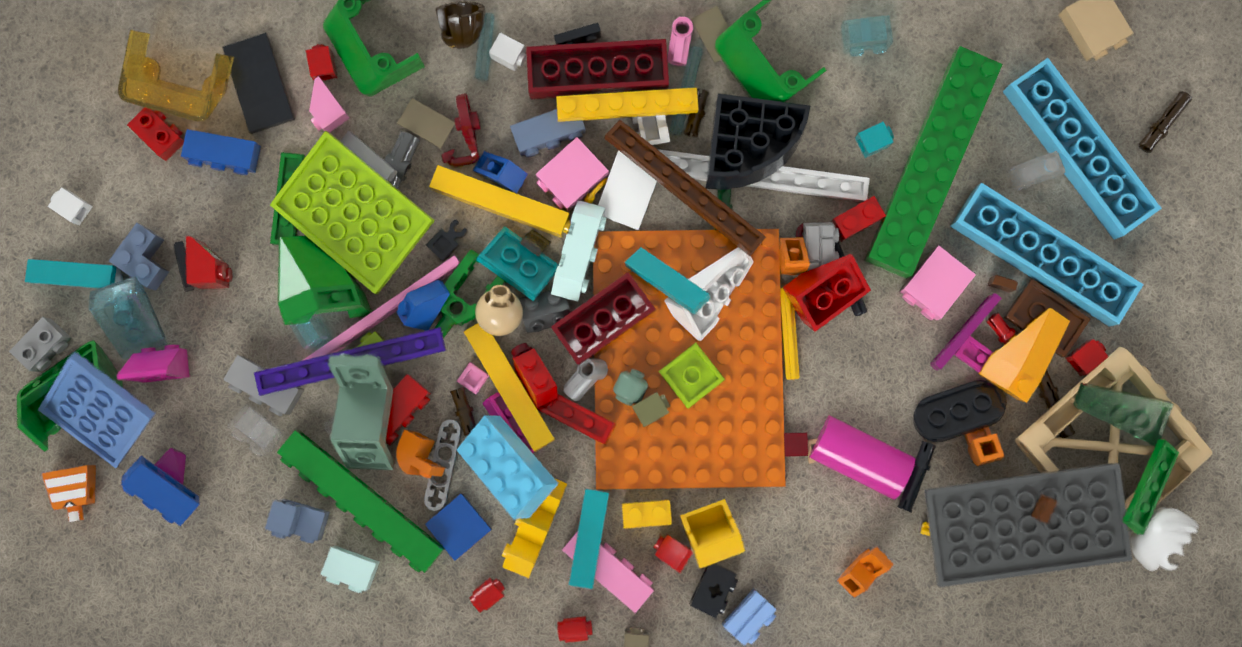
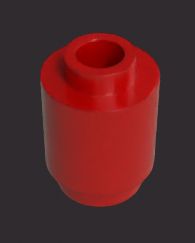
[469,577,505,613]
[557,616,593,643]

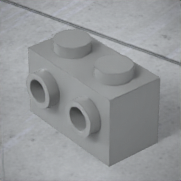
[9,317,71,372]

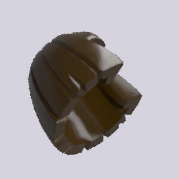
[436,1,485,49]

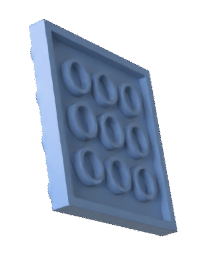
[38,352,155,468]

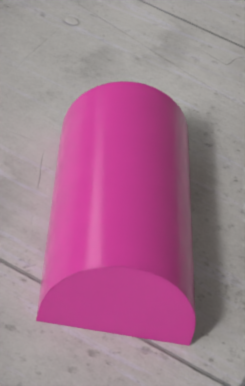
[809,415,915,500]

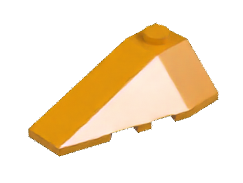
[978,308,1070,403]

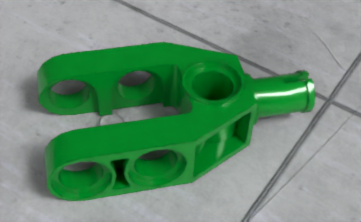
[434,249,507,338]

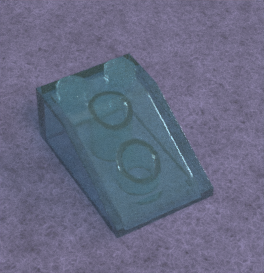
[89,276,167,359]

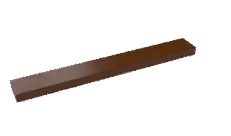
[604,120,766,256]

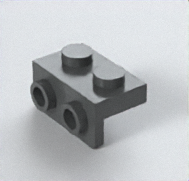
[519,290,570,333]

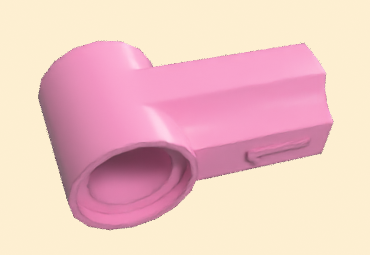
[667,17,693,66]

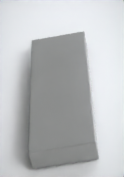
[340,131,398,182]

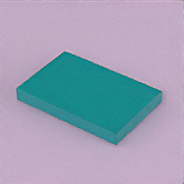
[477,226,559,301]

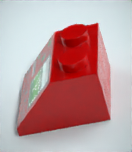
[186,236,233,289]

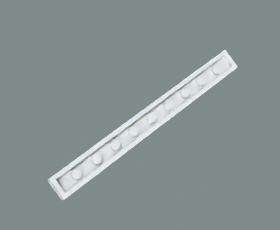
[657,149,870,202]

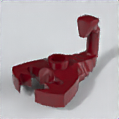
[441,93,481,168]

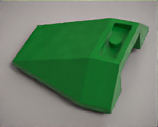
[278,235,372,325]

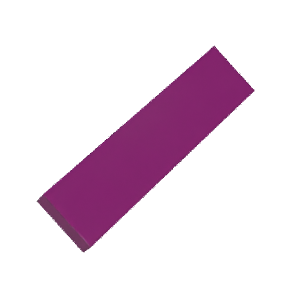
[930,293,1002,371]

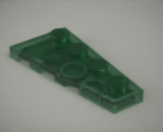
[1073,382,1174,447]

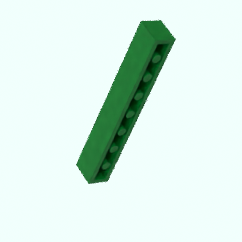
[276,430,445,573]

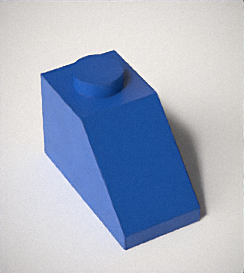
[472,151,528,194]
[396,280,450,331]

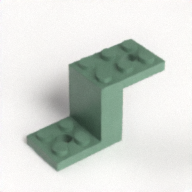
[328,354,394,470]

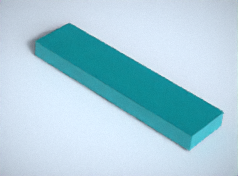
[625,247,711,315]
[25,259,117,290]
[569,489,609,589]

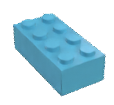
[457,415,558,519]

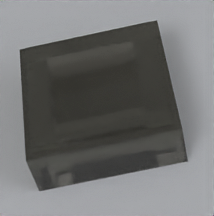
[520,229,551,256]

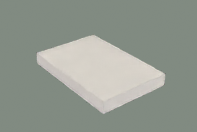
[598,150,657,230]

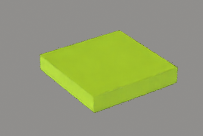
[659,343,725,409]

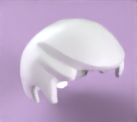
[1131,507,1198,571]

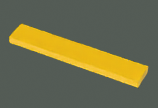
[464,323,555,452]

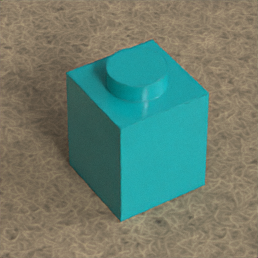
[855,121,894,158]

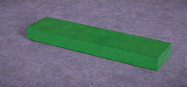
[270,152,306,245]
[1122,439,1179,535]

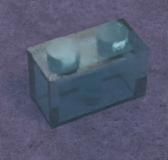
[840,15,893,56]
[290,314,333,351]

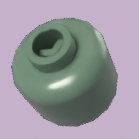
[613,369,648,406]

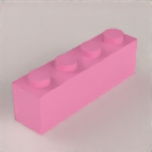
[562,531,654,613]

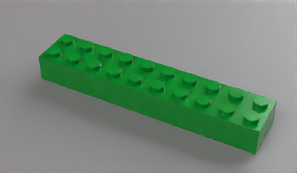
[864,46,1003,279]

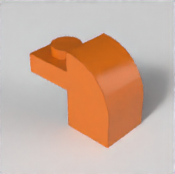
[964,427,1004,466]
[396,429,445,478]
[837,547,894,598]

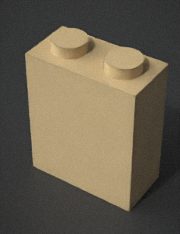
[1059,0,1134,62]

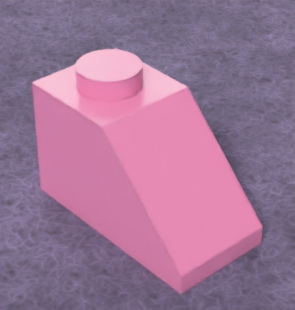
[309,76,349,132]

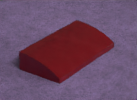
[551,272,656,365]

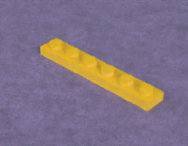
[556,88,698,122]

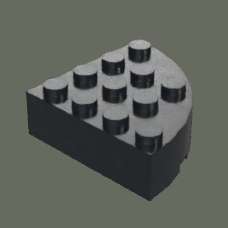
[705,93,811,190]

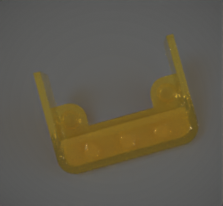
[118,30,234,121]

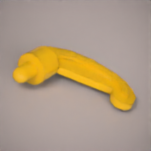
[584,178,608,204]

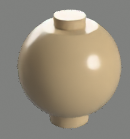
[475,285,523,336]

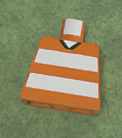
[42,465,96,522]

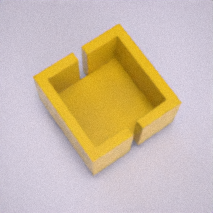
[680,499,745,568]

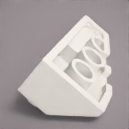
[664,247,754,341]

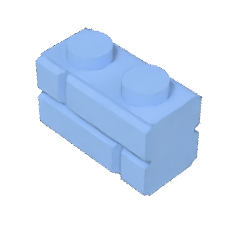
[722,588,776,646]

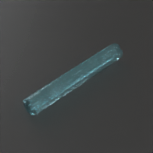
[670,46,703,135]

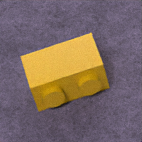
[622,499,672,528]

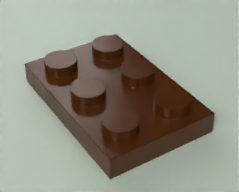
[1004,279,1091,358]

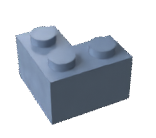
[109,223,169,291]
[265,499,330,543]

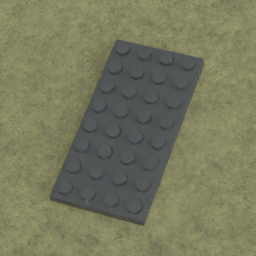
[924,463,1132,587]

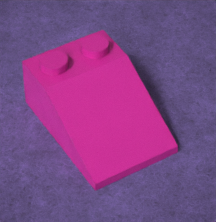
[117,345,190,383]

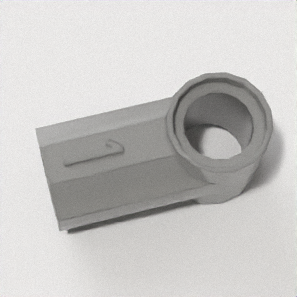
[563,358,608,401]

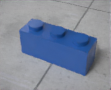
[181,129,261,175]
[121,455,200,526]

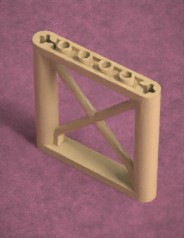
[1015,347,1212,531]

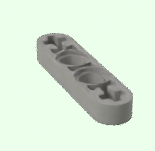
[424,420,462,511]

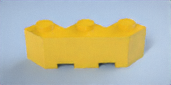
[502,478,567,578]

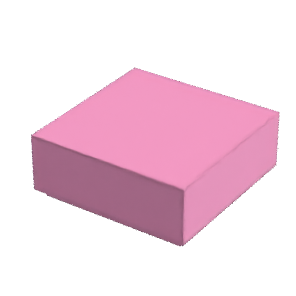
[457,362,489,395]

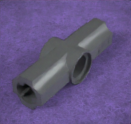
[384,131,420,189]

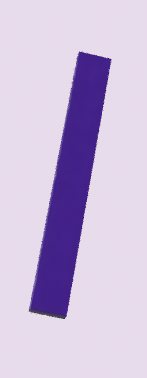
[254,327,447,396]

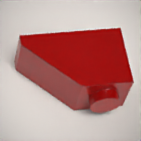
[653,534,693,573]

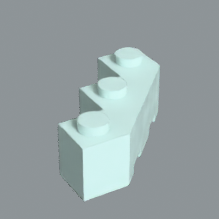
[551,200,607,301]

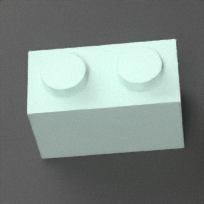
[320,546,380,593]

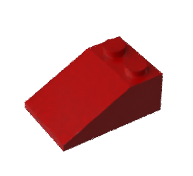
[782,254,871,332]

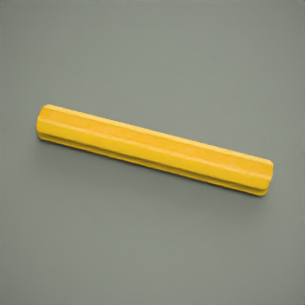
[780,288,800,380]

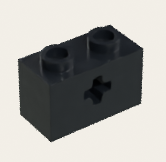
[689,563,738,618]

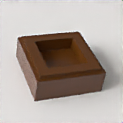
[987,275,1018,293]
[1031,494,1057,524]

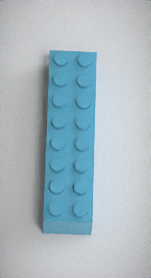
[1003,58,1162,240]
[950,183,1144,327]

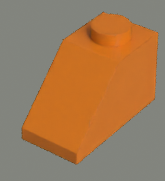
[779,237,810,275]

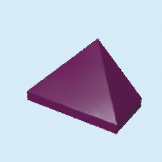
[154,447,186,484]

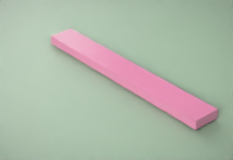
[302,255,460,361]

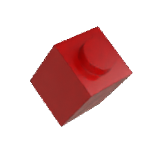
[305,44,338,81]
[1065,338,1109,376]

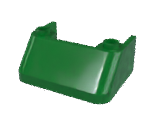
[323,0,425,96]
[715,0,827,102]
[17,340,124,452]

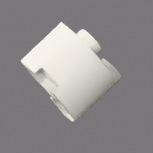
[632,115,670,146]

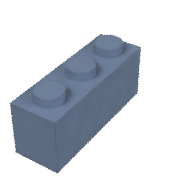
[510,109,586,158]

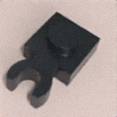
[426,220,468,262]

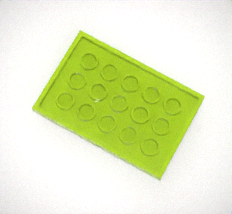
[270,131,435,294]

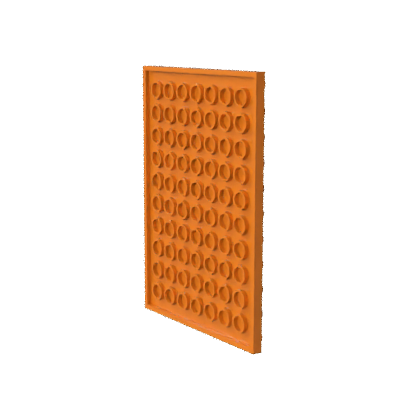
[593,229,786,489]

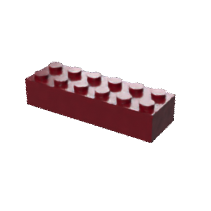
[526,39,669,100]

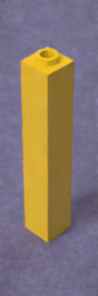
[429,165,571,238]

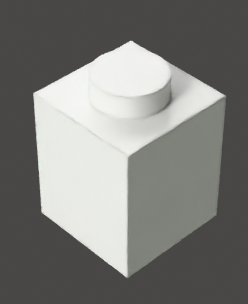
[489,33,527,71]
[48,187,93,225]

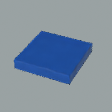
[425,493,492,561]

